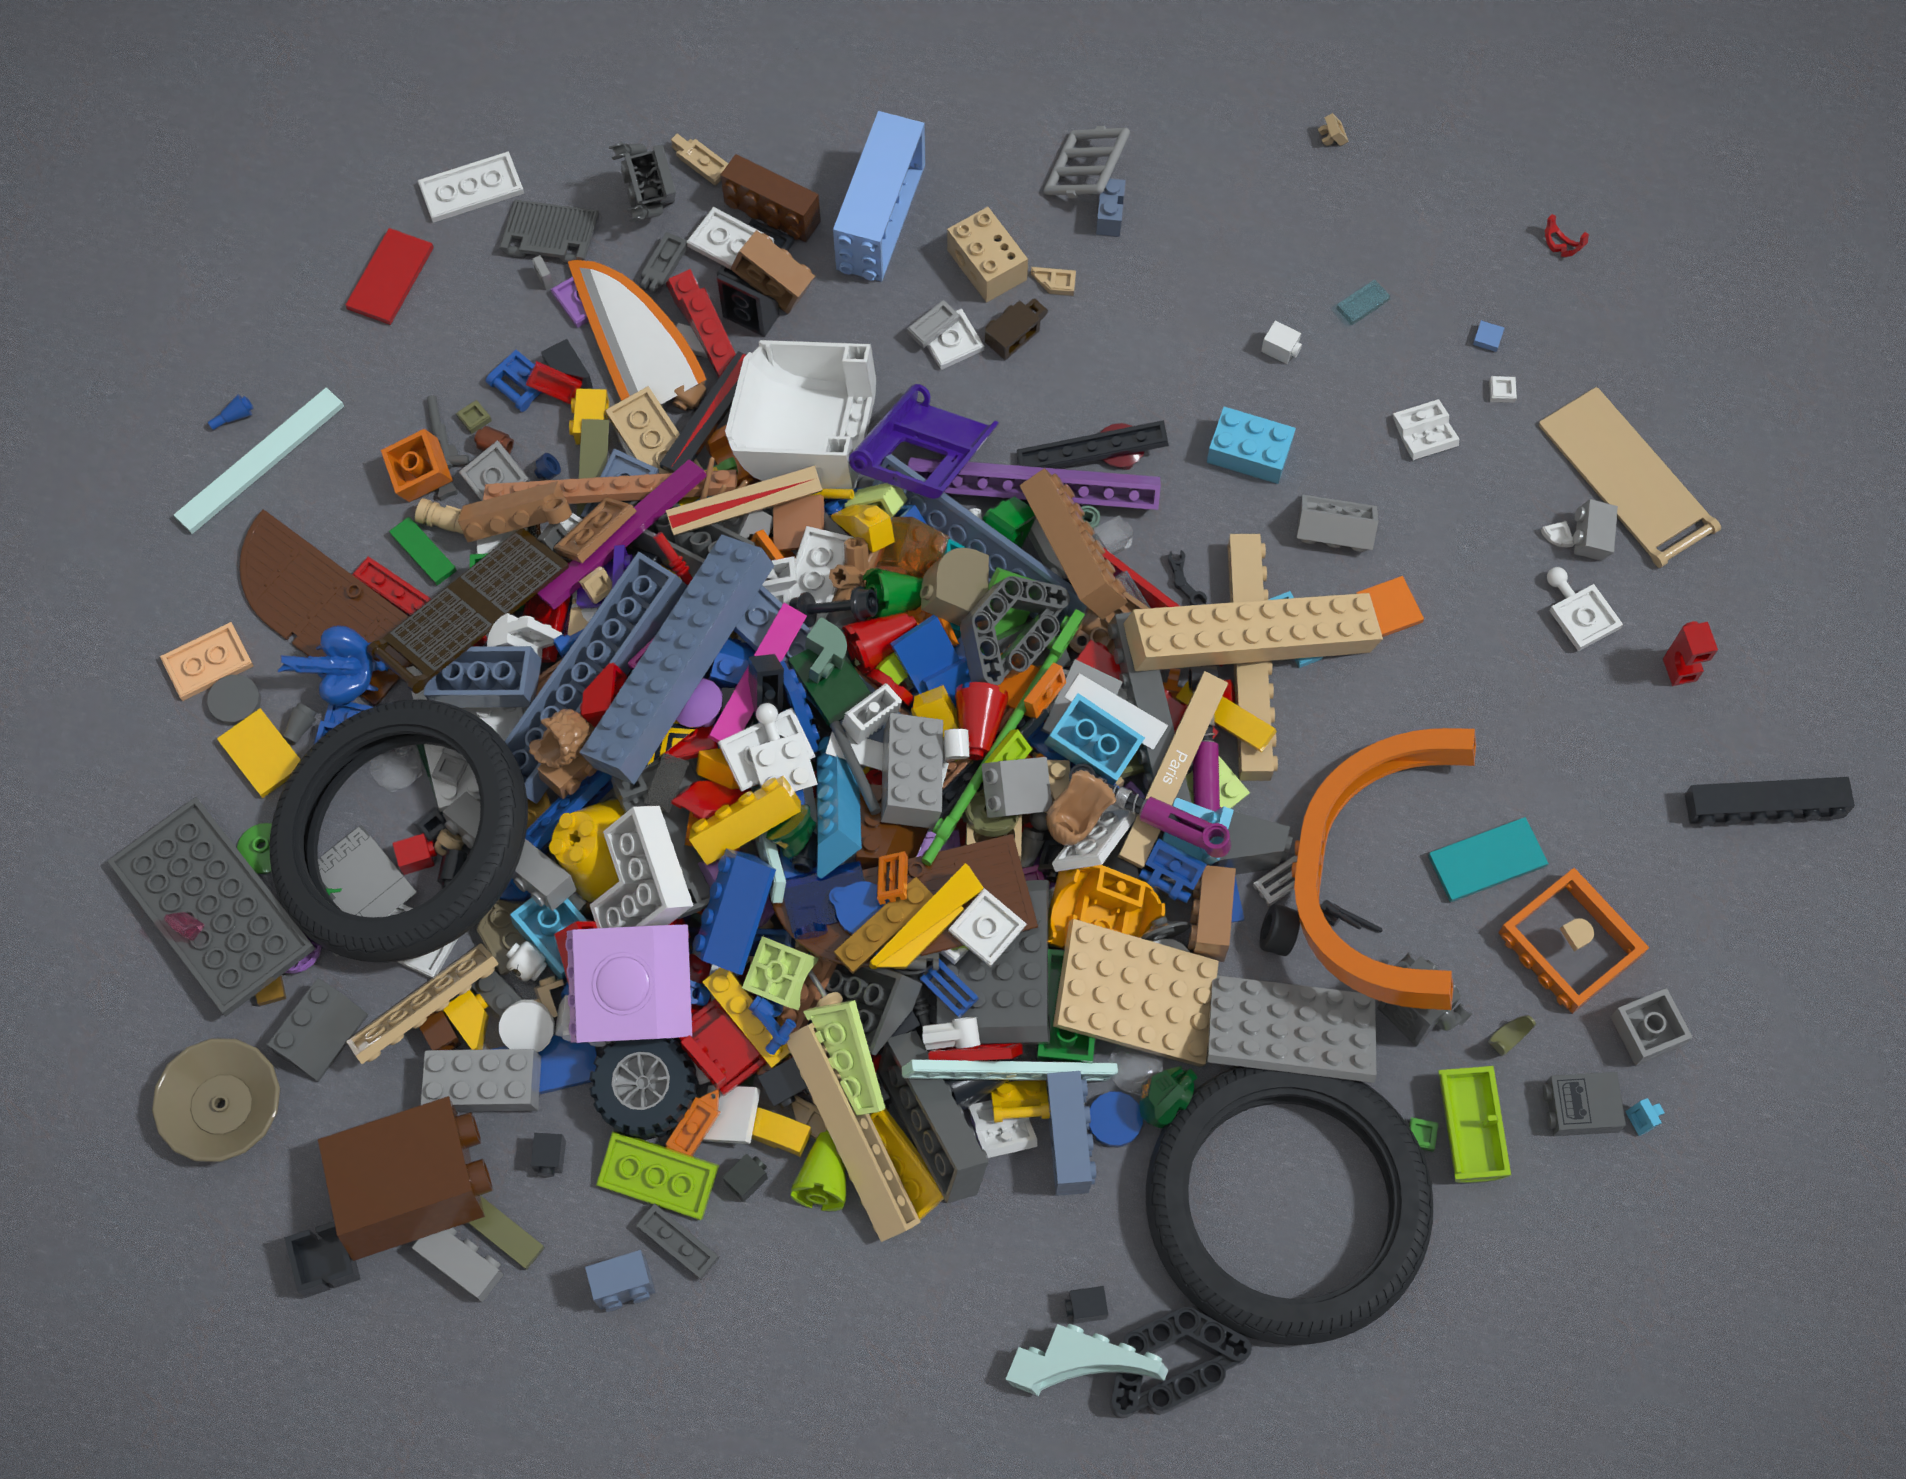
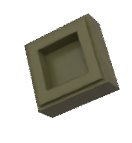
[456,400,492,434]

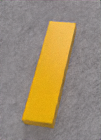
[1176,681,1277,753]

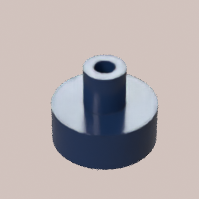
[534,453,561,480]

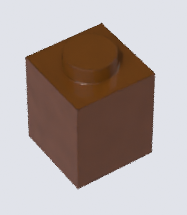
[419,1010,462,1051]

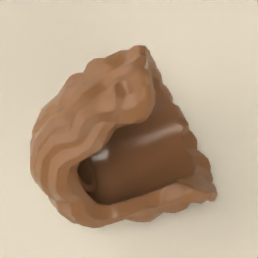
[529,709,591,768]

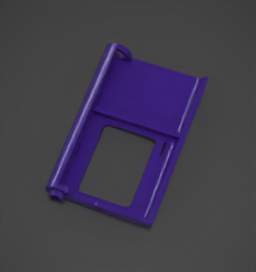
[849,384,999,499]

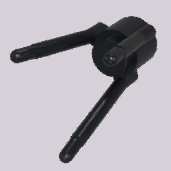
[1320,899,1383,933]

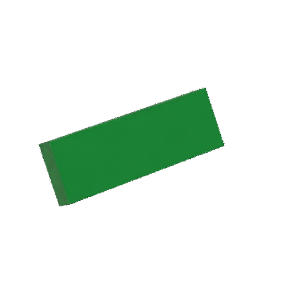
[389,517,457,586]

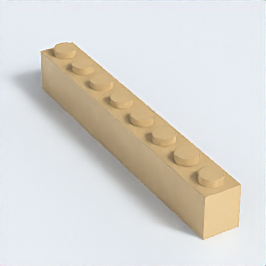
[787,1023,921,1242]

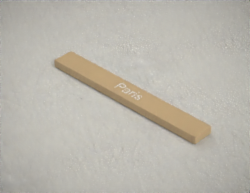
[1118,671,1228,869]

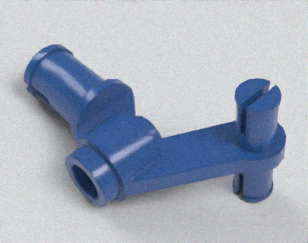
[748,995,796,1055]

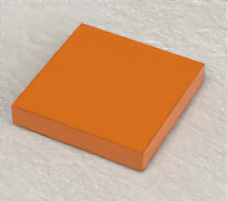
[1356,576,1424,637]

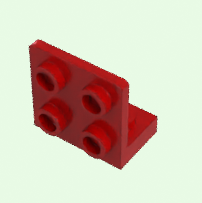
[681,1013,760,1090]

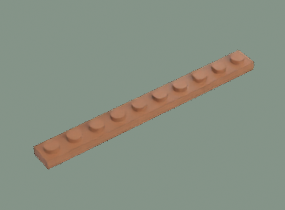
[483,470,738,504]

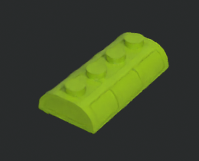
[1438,1066,1511,1183]

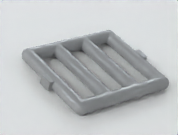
[1044,126,1130,198]

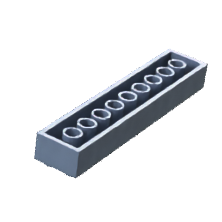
[579,534,775,785]
[505,552,688,804]

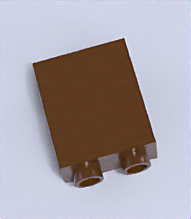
[318,1096,493,1261]

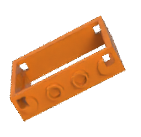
[1498,868,1649,1014]

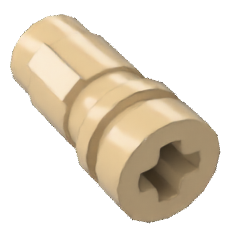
[415,498,463,534]

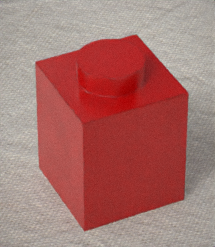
[393,833,437,875]

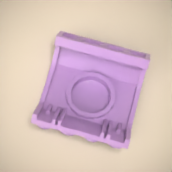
[565,925,692,1043]

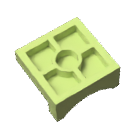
[742,936,819,1010]

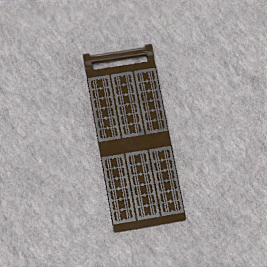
[367,528,569,694]

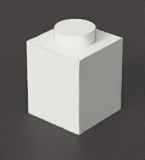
[1261,321,1302,364]

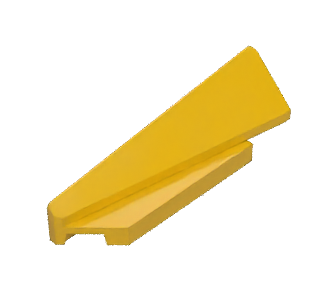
[869,863,984,969]

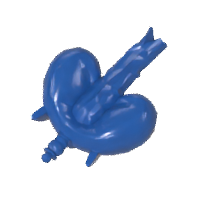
[278,625,390,705]

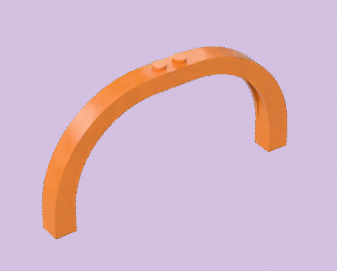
[1292,728,1476,1010]

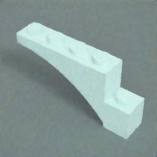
[1006,1324,1168,1396]

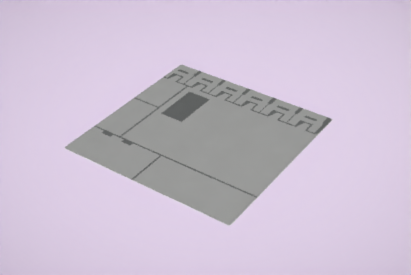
[318,825,416,957]

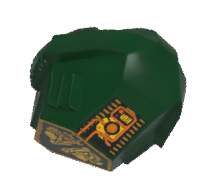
[1139,1066,1197,1128]

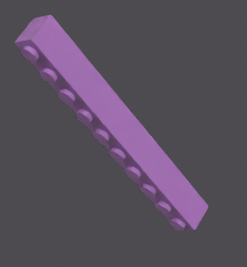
[908,457,1161,510]

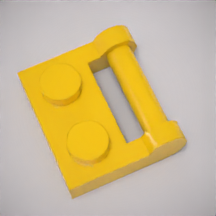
[991,1080,1050,1123]

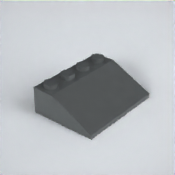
[807,964,922,1055]

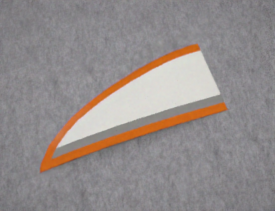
[568,260,707,404]

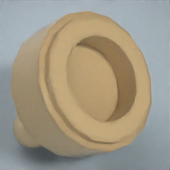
[434,829,464,856]

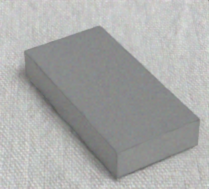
[907,300,960,348]

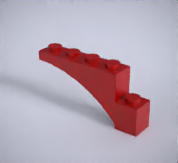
[666,269,736,378]

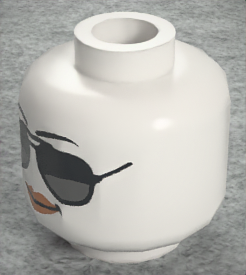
[506,941,547,981]

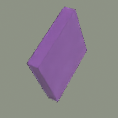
[551,277,589,328]

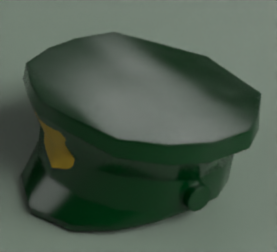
[766,804,816,859]

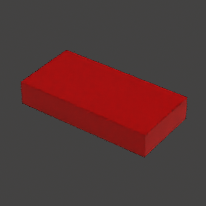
[526,361,582,405]

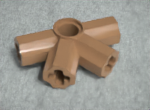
[829,537,885,602]

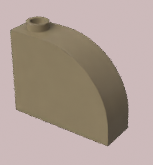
[920,548,989,628]

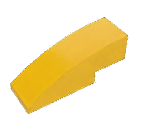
[751,1107,812,1157]

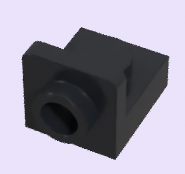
[1038,840,1065,883]

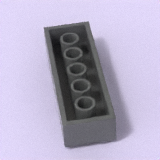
[629,500,755,577]
[877,1031,988,1204]

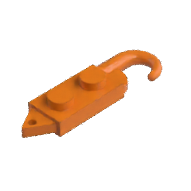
[665,1089,721,1156]

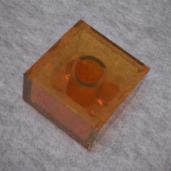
[878,517,950,578]

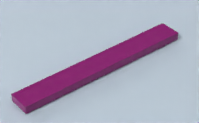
[537,460,707,610]

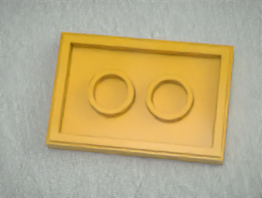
[217,708,301,798]

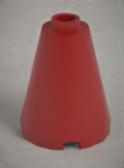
[842,613,917,675]
[955,682,1009,760]

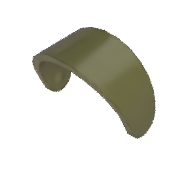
[1488,1015,1536,1057]

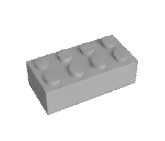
[881,713,943,829]
[421,1049,541,1112]

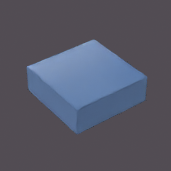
[1473,321,1504,352]

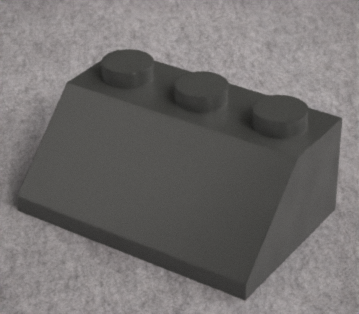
[267,978,368,1082]

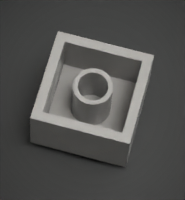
[1610,988,1693,1066]

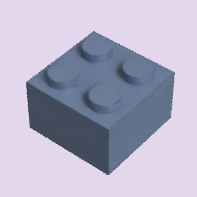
[585,1250,656,1312]

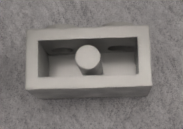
[1573,499,1618,561]

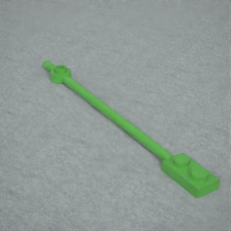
[921,609,1085,866]

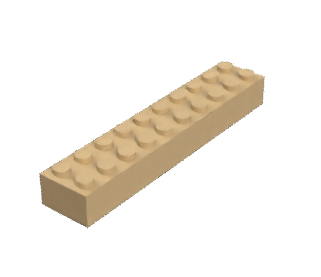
[1124,593,1383,671]

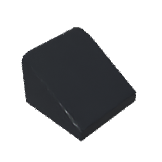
[414,807,448,843]

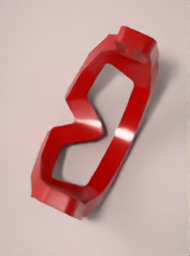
[1544,214,1589,257]

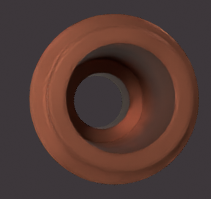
[474,426,514,454]

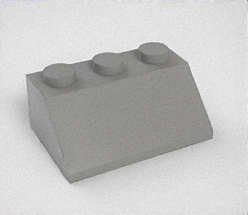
[1297,495,1378,552]

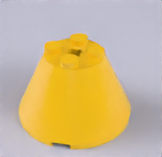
[549,799,625,902]

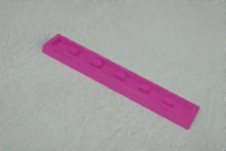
[708,603,807,743]

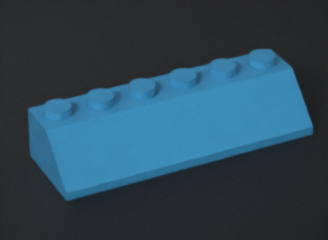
[816,735,862,879]

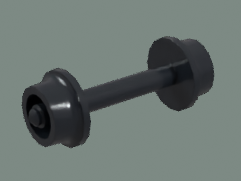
[789,586,878,627]

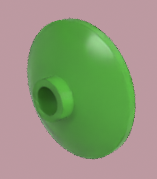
[237,823,272,874]

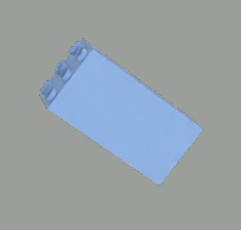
[833,111,925,282]

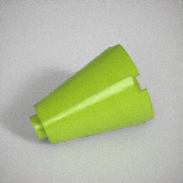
[791,1130,846,1211]

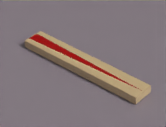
[666,466,822,536]

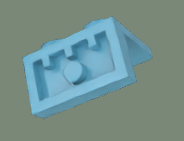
[1162,798,1234,866]

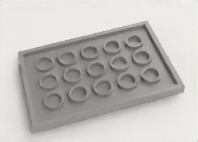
[1207,975,1376,1083]

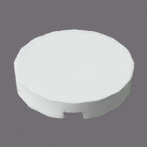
[499,1000,554,1052]

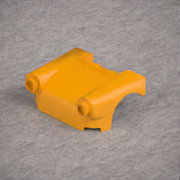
[1048,865,1165,949]

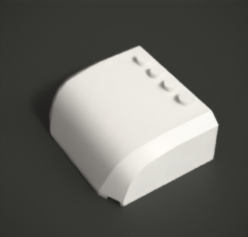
[725,340,876,490]

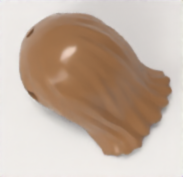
[1046,770,1116,846]

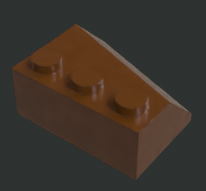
[854,784,929,871]

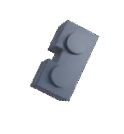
[1096,179,1126,237]

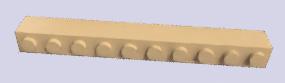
[1227,534,1278,781]

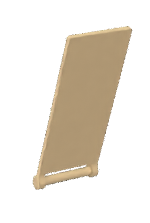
[1539,387,1721,568]

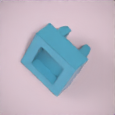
[1625,1098,1665,1136]

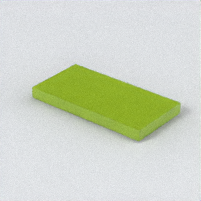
[596,1131,719,1220]

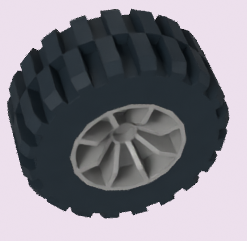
[589,1038,700,1139]

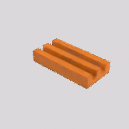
[877,851,908,905]

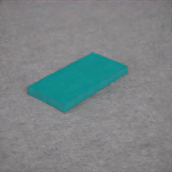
[1428,817,1549,903]

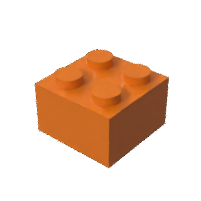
[381,429,453,502]

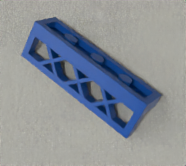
[525,770,613,855]

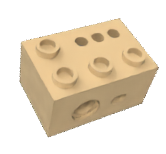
[947,207,1028,303]

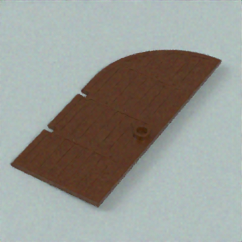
[239,509,412,706]
[768,834,1038,967]

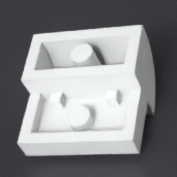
[487,613,562,658]

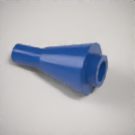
[208,394,253,430]

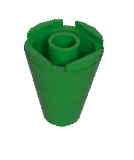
[862,568,923,619]

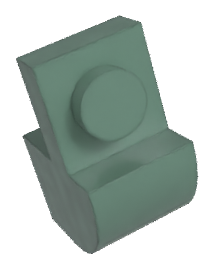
[805,617,847,684]

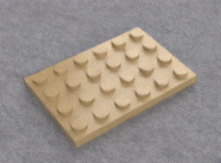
[1053,919,1219,1067]

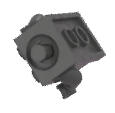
[609,142,676,223]
[1378,952,1472,1047]

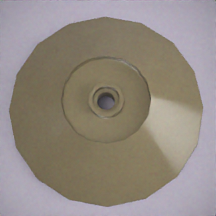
[152,1038,280,1162]

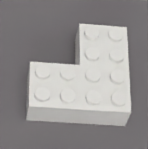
[590,806,693,928]

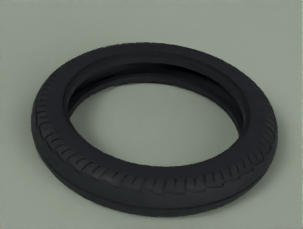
[269,699,528,963]
[1146,1066,1433,1345]

